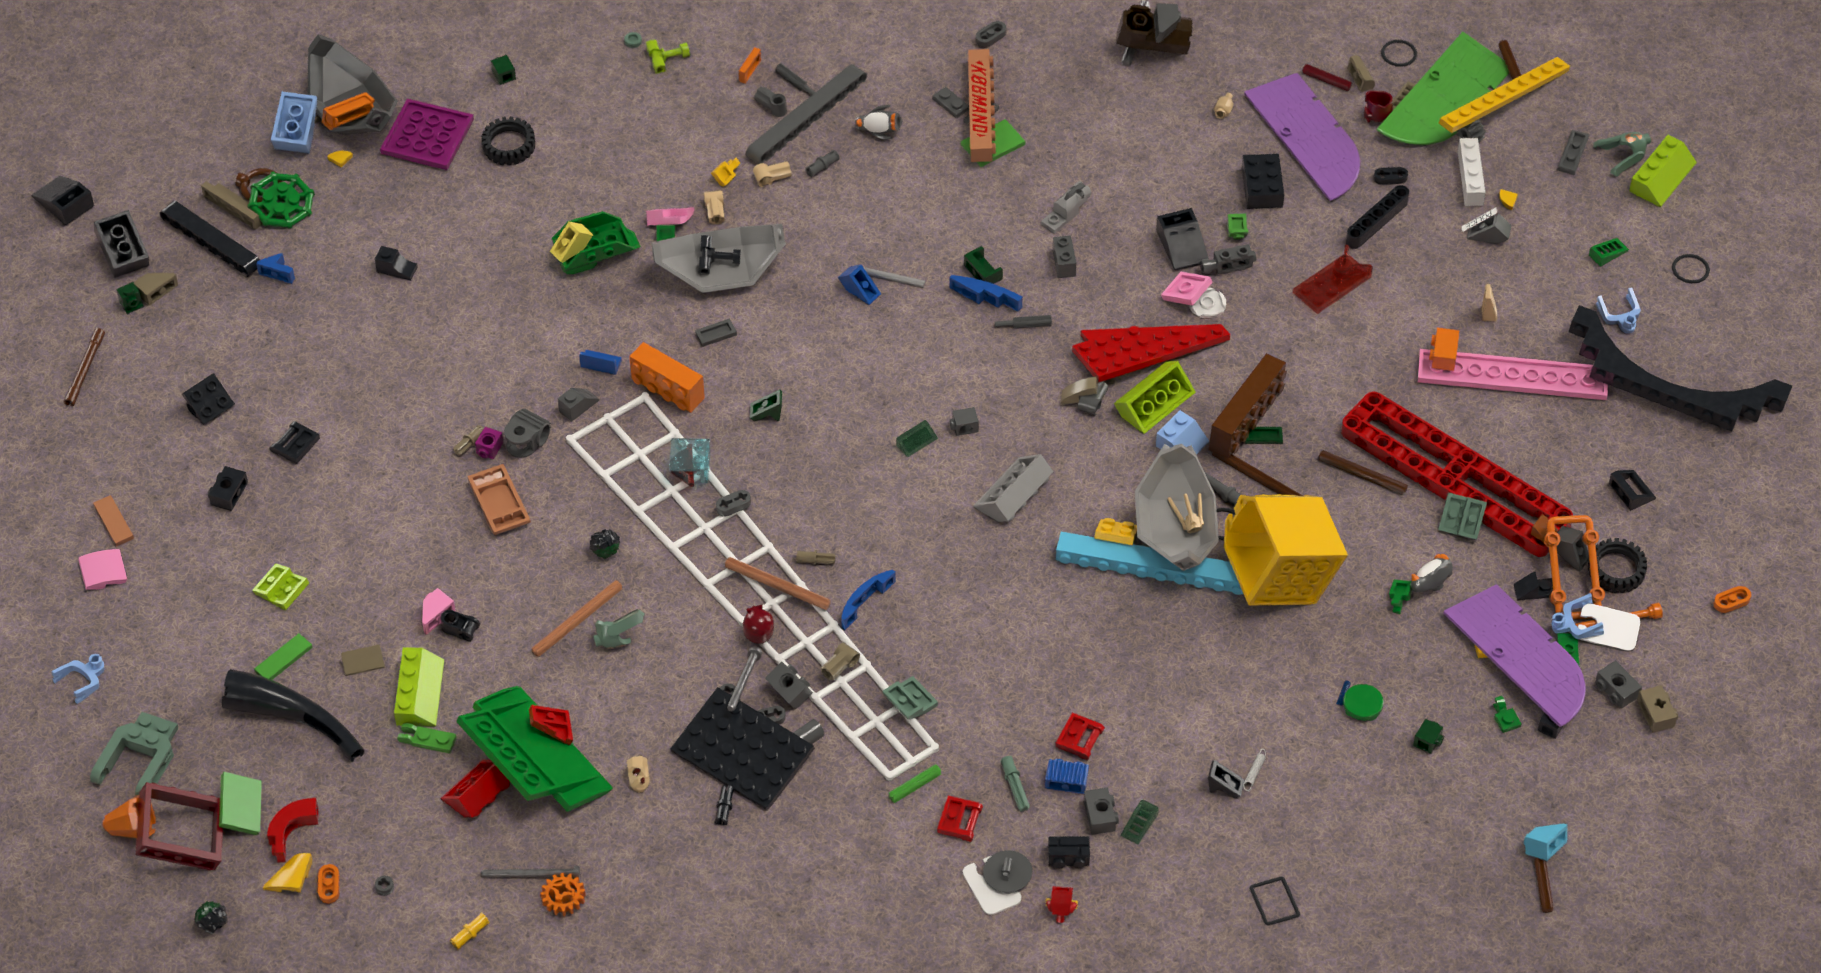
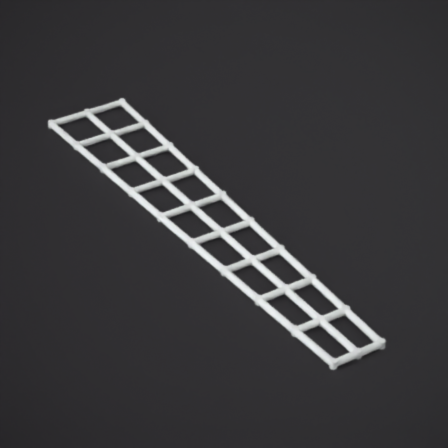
[566,392,939,781]

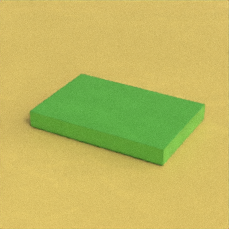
[961,119,1025,167]
[219,772,262,835]

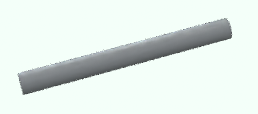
[854,265,925,288]

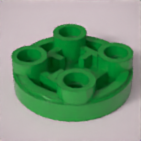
[1343,684,1384,721]

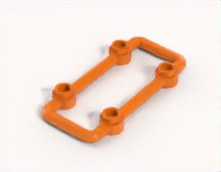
[1544,515,1605,620]

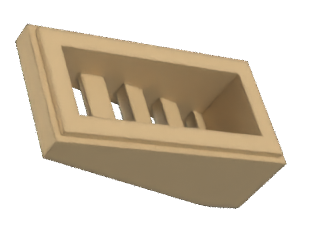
[1482,284,1497,321]

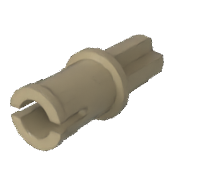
[453,425,484,456]
[796,550,836,566]

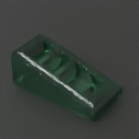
[1121,799,1159,845]

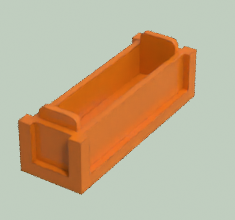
[322,92,375,131]

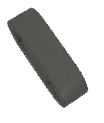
[716,490,751,517]

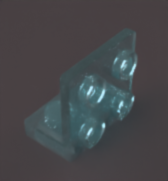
[669,438,711,483]

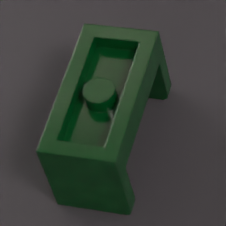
[964,246,1003,284]

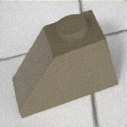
[134,273,178,306]

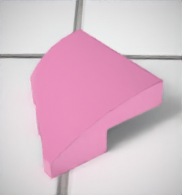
[646,207,694,225]

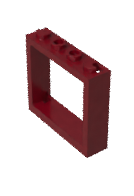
[135,782,223,871]

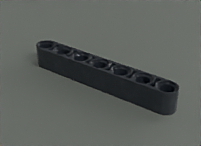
[160,201,260,277]

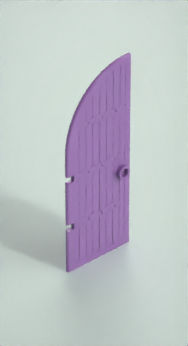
[1244,73,1360,201]
[1443,584,1586,727]

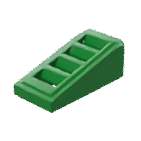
[1589,238,1629,267]

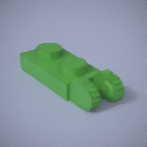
[397,723,457,754]

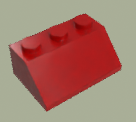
[440,759,510,818]

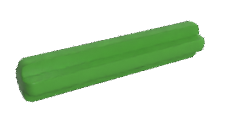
[888,765,941,803]

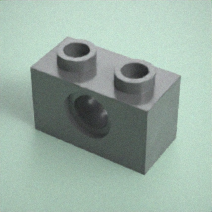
[1052,235,1077,278]
[1595,660,1642,709]
[765,661,813,709]
[1084,787,1119,835]

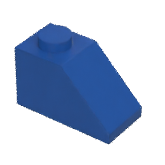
[838,264,881,305]

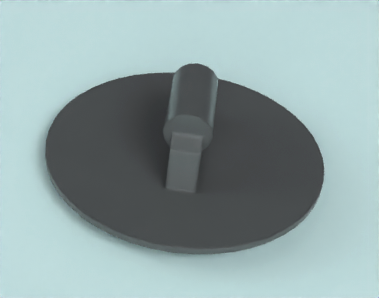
[983,850,1032,893]

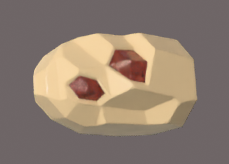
[627,756,650,793]

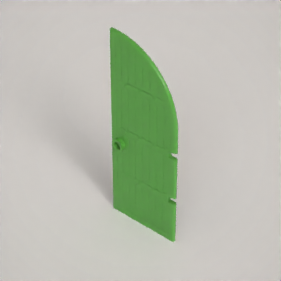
[1377,32,1509,145]

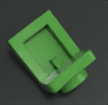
[1227,213,1248,240]

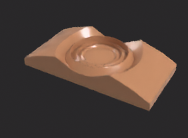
[467,464,531,535]

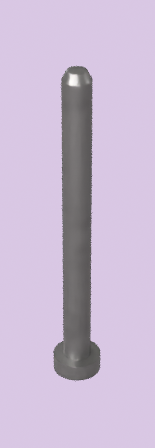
[727,647,762,711]
[481,866,580,880]

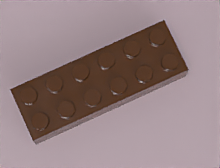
[1208,353,1287,458]

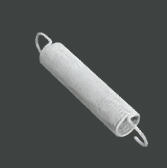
[1243,749,1266,791]

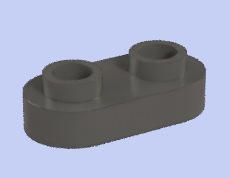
[976,21,1006,47]

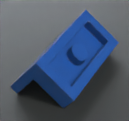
[579,350,622,375]

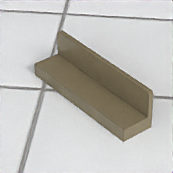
[201,181,268,230]

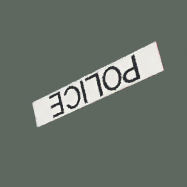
[1462,207,1497,232]

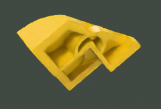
[263,853,313,892]

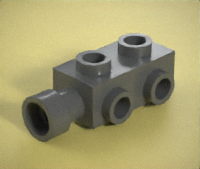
[1200,244,1257,275]

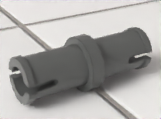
[805,150,840,177]

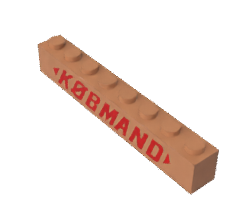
[968,49,996,162]

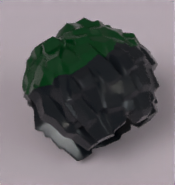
[590,529,620,559]
[195,901,228,934]

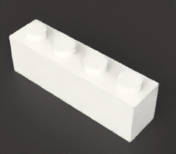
[1458,138,1485,206]

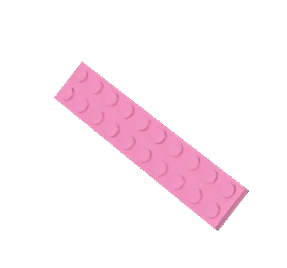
[1418,349,1608,400]

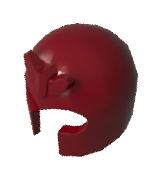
[1364,91,1393,123]
[743,604,775,644]

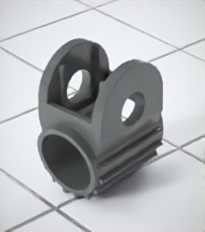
[504,408,551,458]

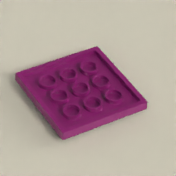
[380,98,474,170]

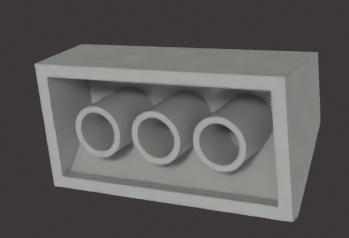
[973,454,1054,522]

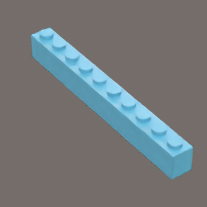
[1056,532,1243,595]

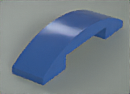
[841,570,896,631]

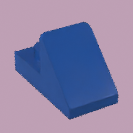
[256,253,295,284]

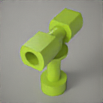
[646,40,690,74]

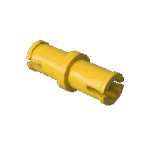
[450,913,490,950]

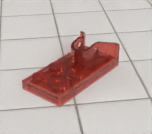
[1293,245,1373,314]

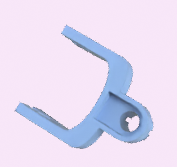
[1595,288,1641,334]
[1551,593,1604,639]
[51,654,105,704]

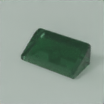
[896,420,938,457]

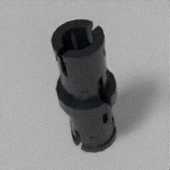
[715,785,734,826]

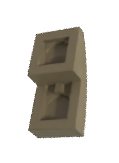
[1061,376,1098,405]

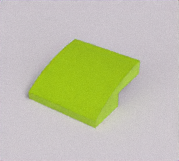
[252,563,309,610]

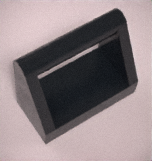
[1609,470,1656,511]

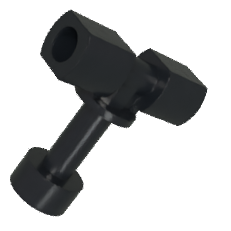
[699,235,741,274]

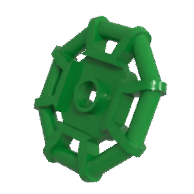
[247,171,315,229]

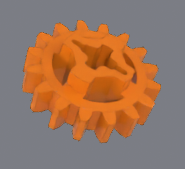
[540,873,586,916]

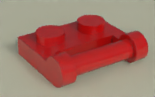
[1056,712,1105,760]
[937,795,983,842]

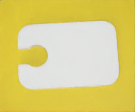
[1578,604,1640,651]
[963,856,1021,915]

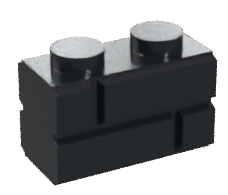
[1048,836,1090,869]

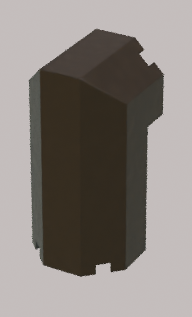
[1116,4,1193,55]

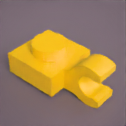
[711,158,740,187]

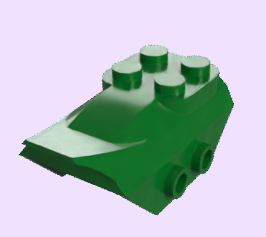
[552,211,641,275]

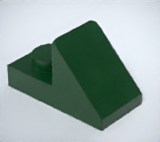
[750,389,782,421]

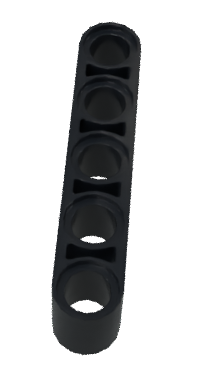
[1346,185,1409,249]

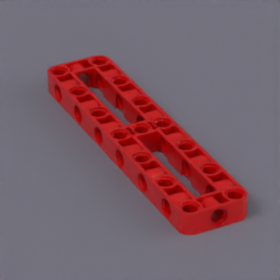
[1341,391,1573,557]

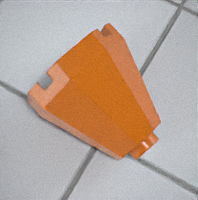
[103,795,156,838]

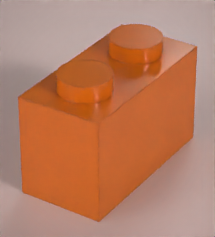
[1429,327,1460,371]

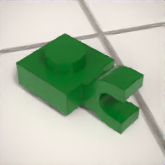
[1389,579,1412,614]
[1493,696,1522,733]

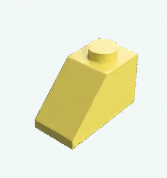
[550,222,593,262]

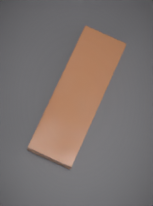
[93,495,134,547]

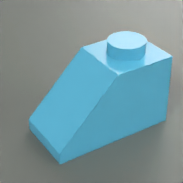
[1524,824,1567,861]

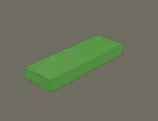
[254,633,313,680]

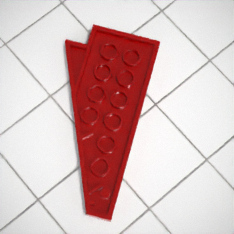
[1072,324,1230,382]

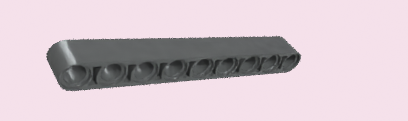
[746,64,867,164]

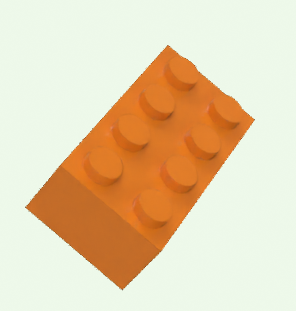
[629,342,705,413]

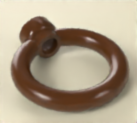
[235,168,283,202]

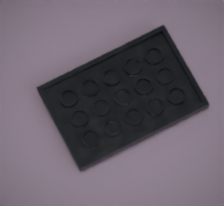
[670,687,815,810]

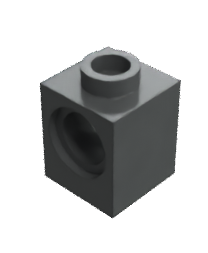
[949,407,979,436]

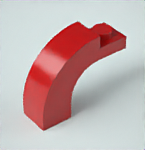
[267,798,319,863]

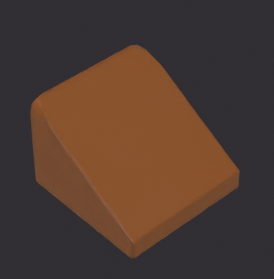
[1531,514,1558,542]

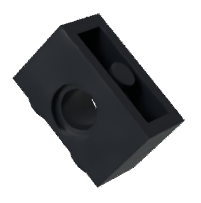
[208,466,248,511]

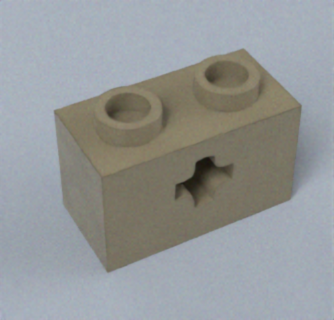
[1637,685,1678,733]

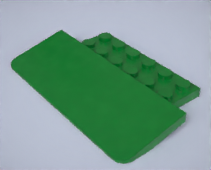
[456,686,613,812]

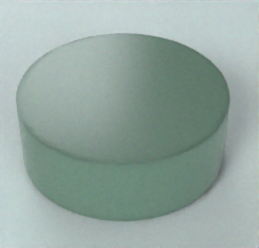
[624,32,642,48]

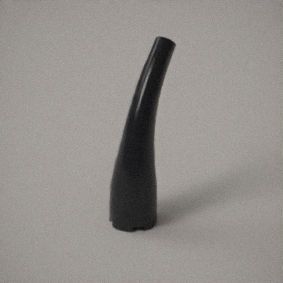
[222,669,365,762]

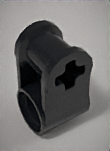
[441,610,480,642]

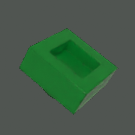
[657,225,675,241]

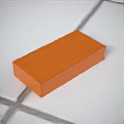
[739,47,761,84]

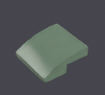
[1438,493,1487,540]
[882,676,938,719]

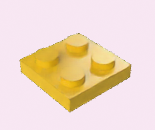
[1094,518,1137,545]

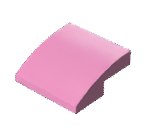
[78,549,127,590]

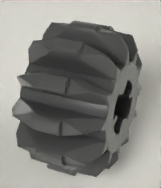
[1457,119,1486,143]

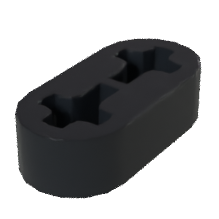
[1374,167,1408,185]

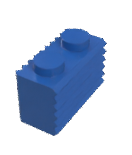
[1045,759,1089,794]

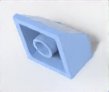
[1156,410,1209,455]

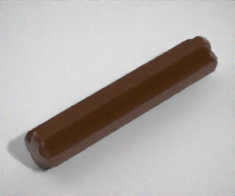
[1498,40,1522,80]
[1534,858,1553,913]

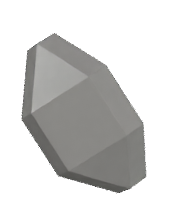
[651,223,786,293]
[1135,444,1219,571]

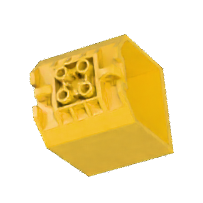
[1224,494,1348,606]

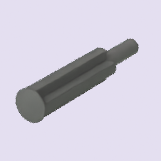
[775,63,815,96]
[995,315,1052,328]

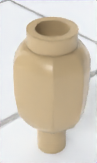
[1214,93,1234,119]

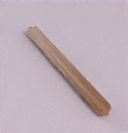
[725,557,831,610]
[532,580,622,657]

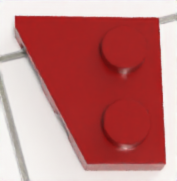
[529,705,573,745]

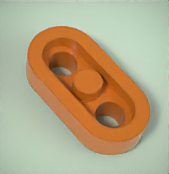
[1713,586,1751,613]
[318,864,340,904]

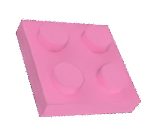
[1161,272,1213,306]

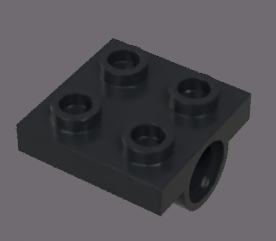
[182,373,235,425]

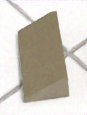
[341,644,385,676]

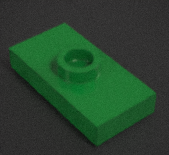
[1557,633,1580,667]

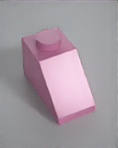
[422,588,455,635]

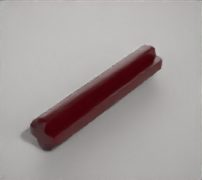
[1302,64,1352,91]

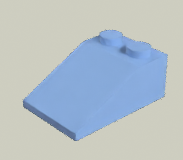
[271,91,317,154]

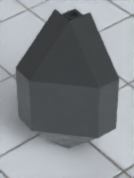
[308,34,398,135]

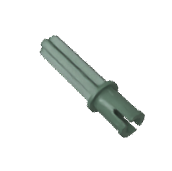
[1000,756,1030,812]

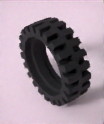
[482,116,535,165]
[1588,538,1647,593]

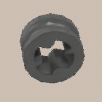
[375,875,394,896]

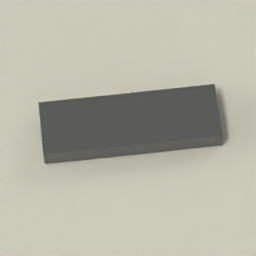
[1557,130,1590,175]

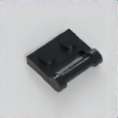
[269,421,320,464]

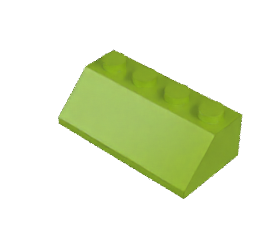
[1629,135,1697,207]
[1114,361,1196,434]
[394,647,444,727]

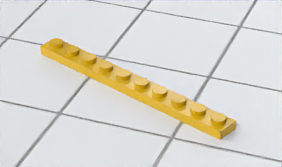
[1439,57,1570,133]

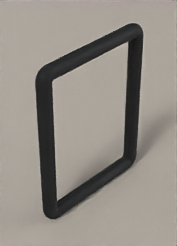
[1249,876,1300,926]

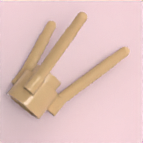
[1168,493,1204,533]

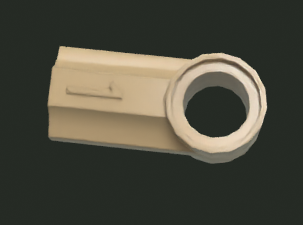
[753,161,791,187]
[704,190,725,225]

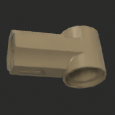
[821,642,860,680]

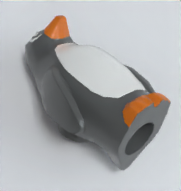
[855,105,902,139]
[1411,554,1453,592]

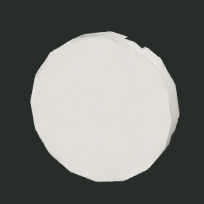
[1189,288,1226,319]

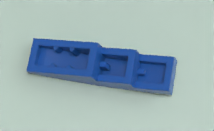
[949,275,1023,312]

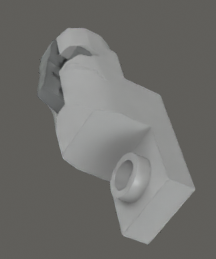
[1041,181,1091,234]

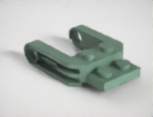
[90,712,179,796]

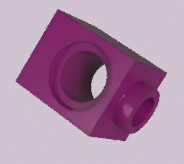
[475,427,504,459]

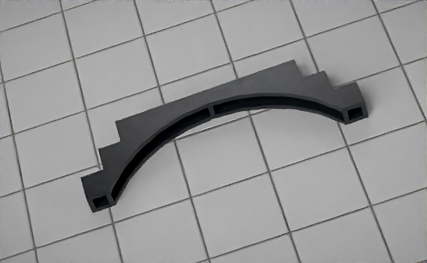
[1568,305,1792,432]

